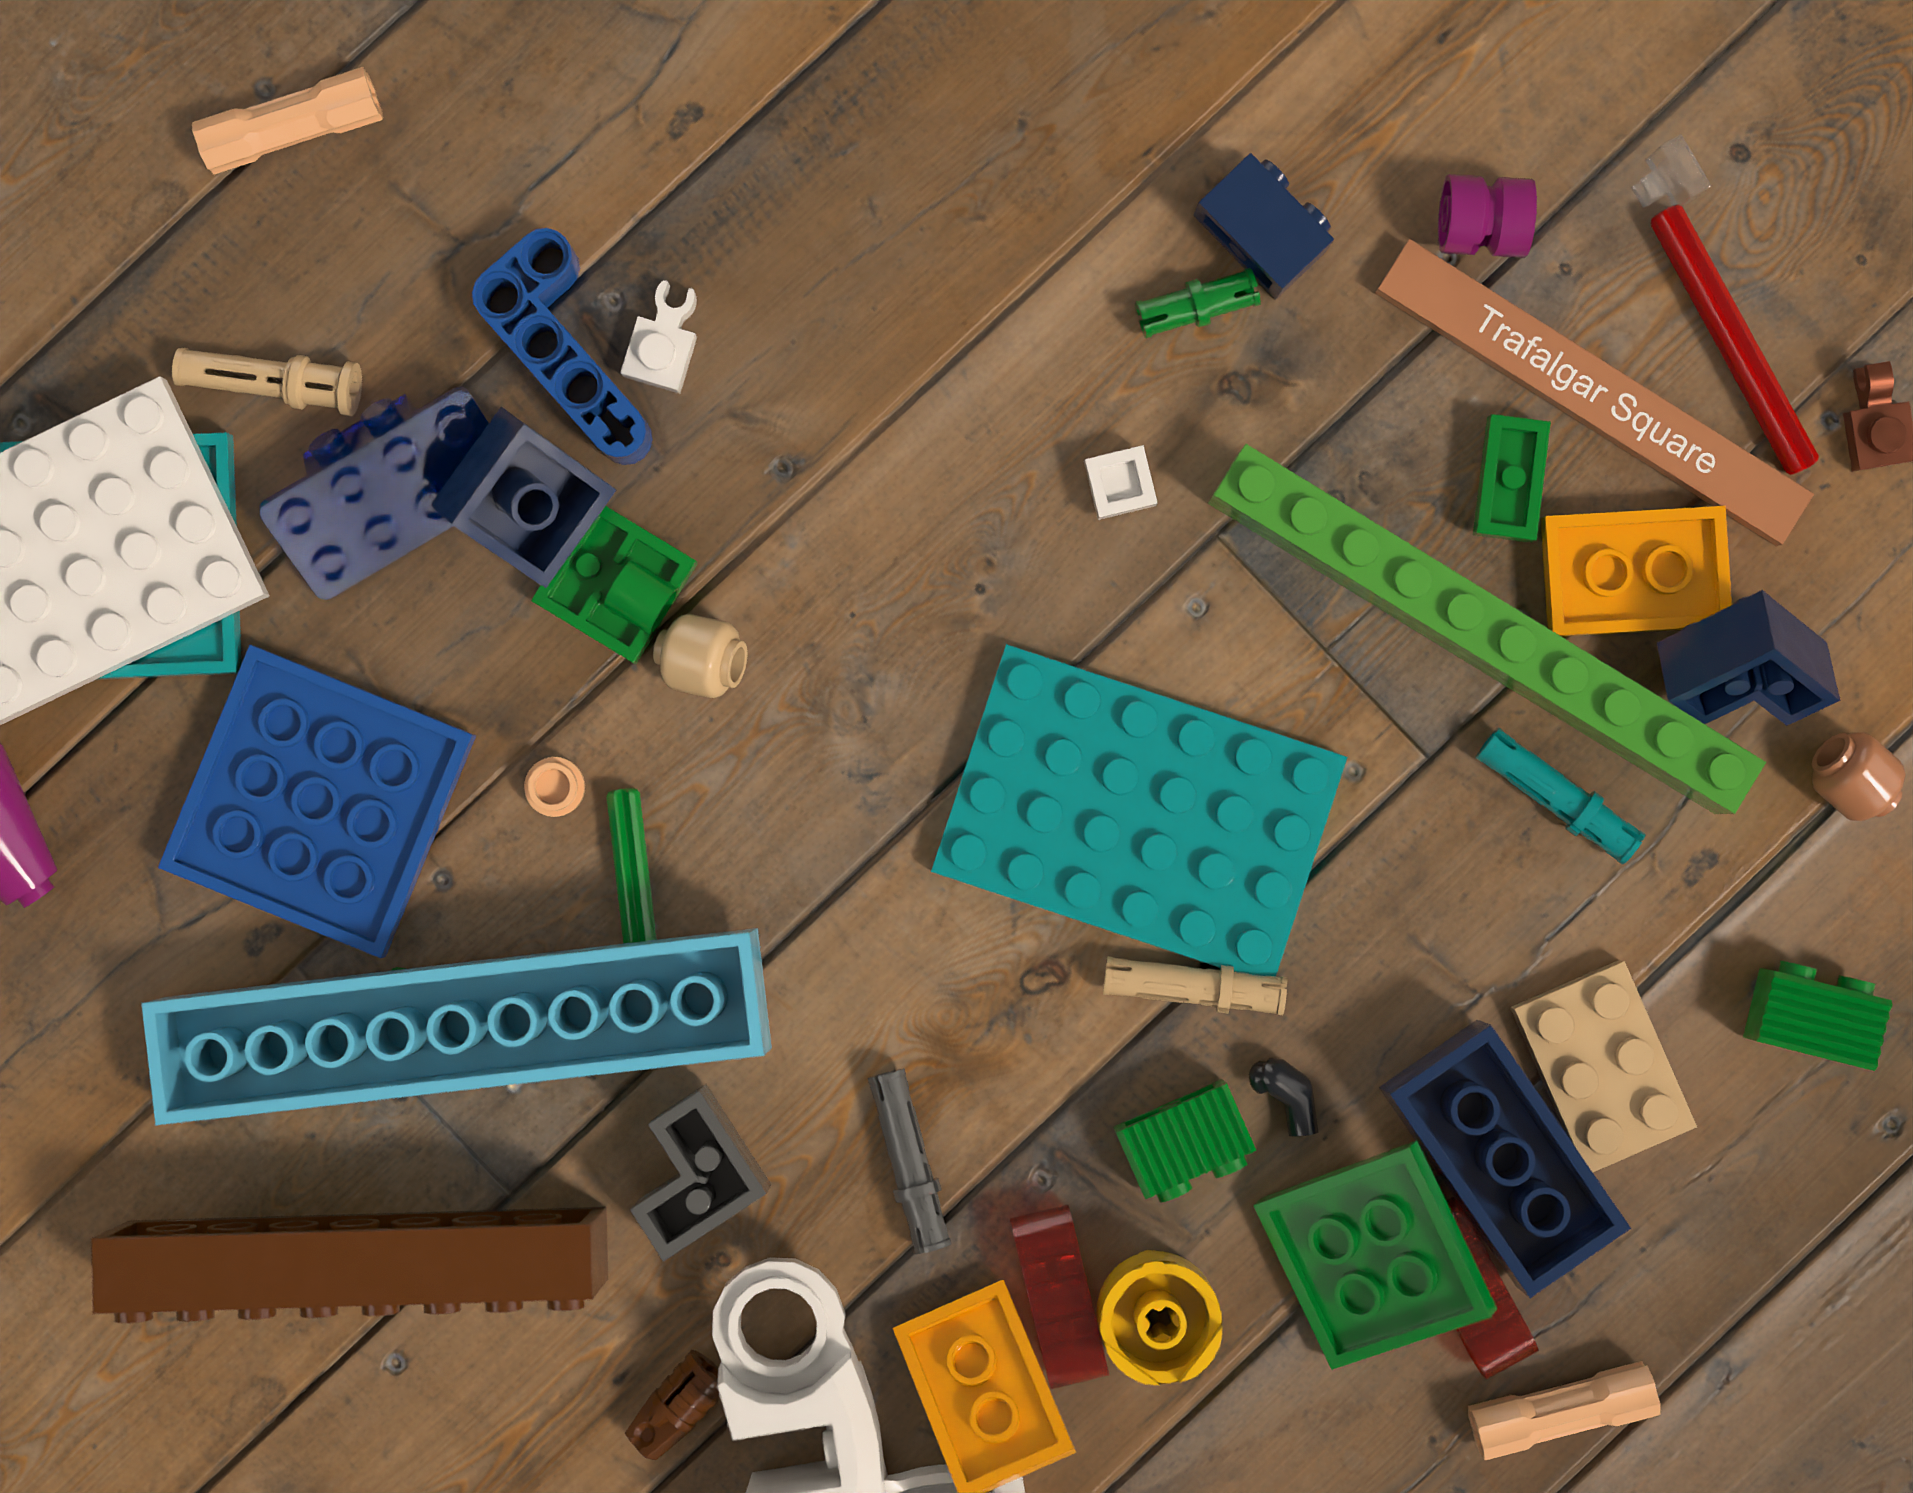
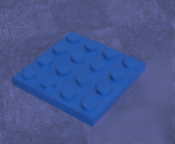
[158,645,477,958]

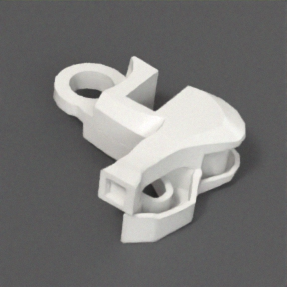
[712,1258,1025,1493]

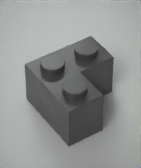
[630,1084,771,1262]

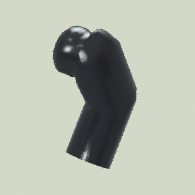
[1249,1058,1318,1137]

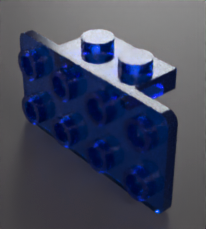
[259,387,489,600]

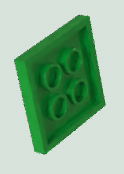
[1253,1140,1497,1370]

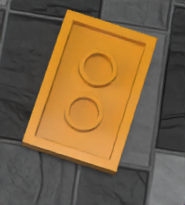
[1541,506,1732,637]
[893,1280,1077,1493]

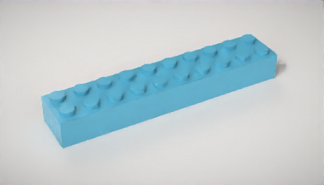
[141,928,772,1125]

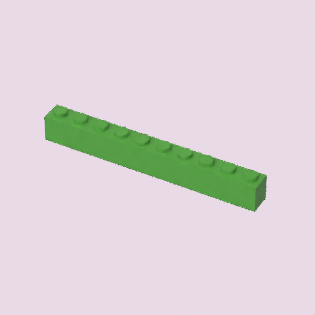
[1207,444,1766,814]

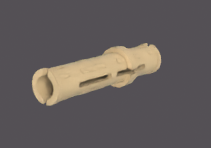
[1103,956,1287,1016]

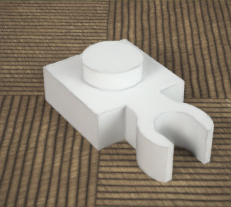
[621,281,697,394]

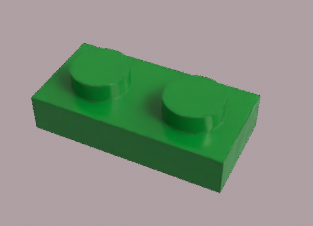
[1473,414,1551,543]

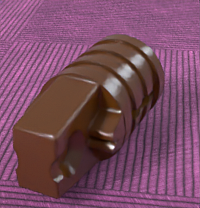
[625,1350,720,1460]

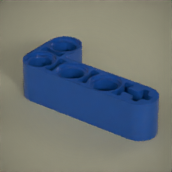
[472,228,653,465]

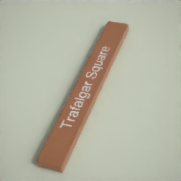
[1375,239,1814,546]

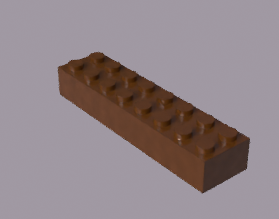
[91,1207,608,1323]

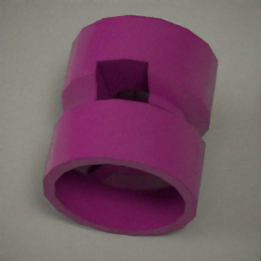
[1438,174,1537,258]

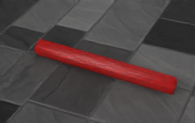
[1651,204,1819,475]

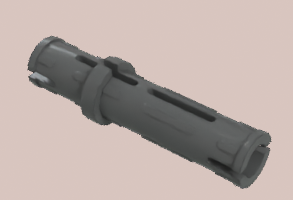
[867,1068,952,1254]

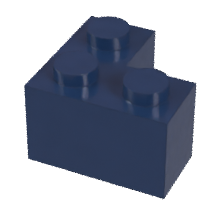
[1657,590,1841,726]

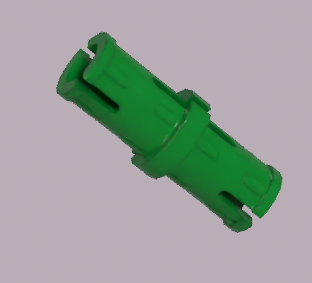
[1135,268,1261,339]

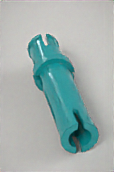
[1475,727,1646,865]

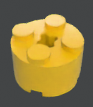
[1096,1250,1222,1385]

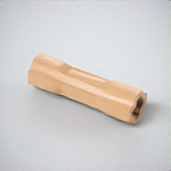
[192,67,383,175]
[1468,1361,1660,1460]

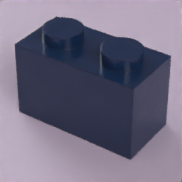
[1193,153,1334,300]

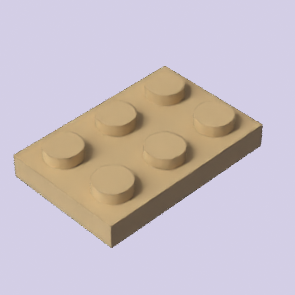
[1510,960,1697,1172]

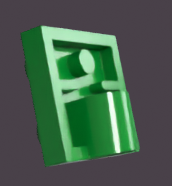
[531,506,698,664]

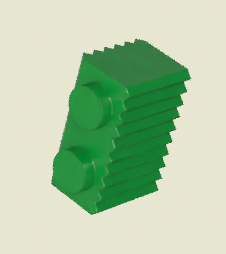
[1743,960,1893,1071]
[1113,1079,1256,1203]

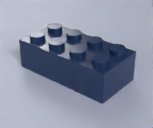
[1379,1020,1631,1298]

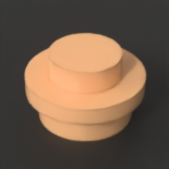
[524,757,585,817]

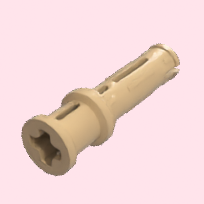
[172,348,362,416]

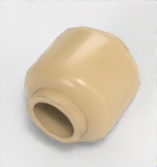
[653,614,747,698]

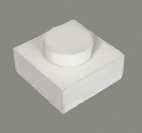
[1084,445,1158,520]

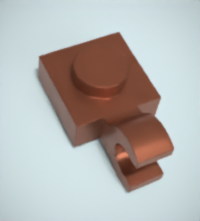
[1843,361,1913,472]

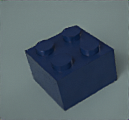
[430,407,617,588]

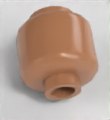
[1812,732,1905,821]

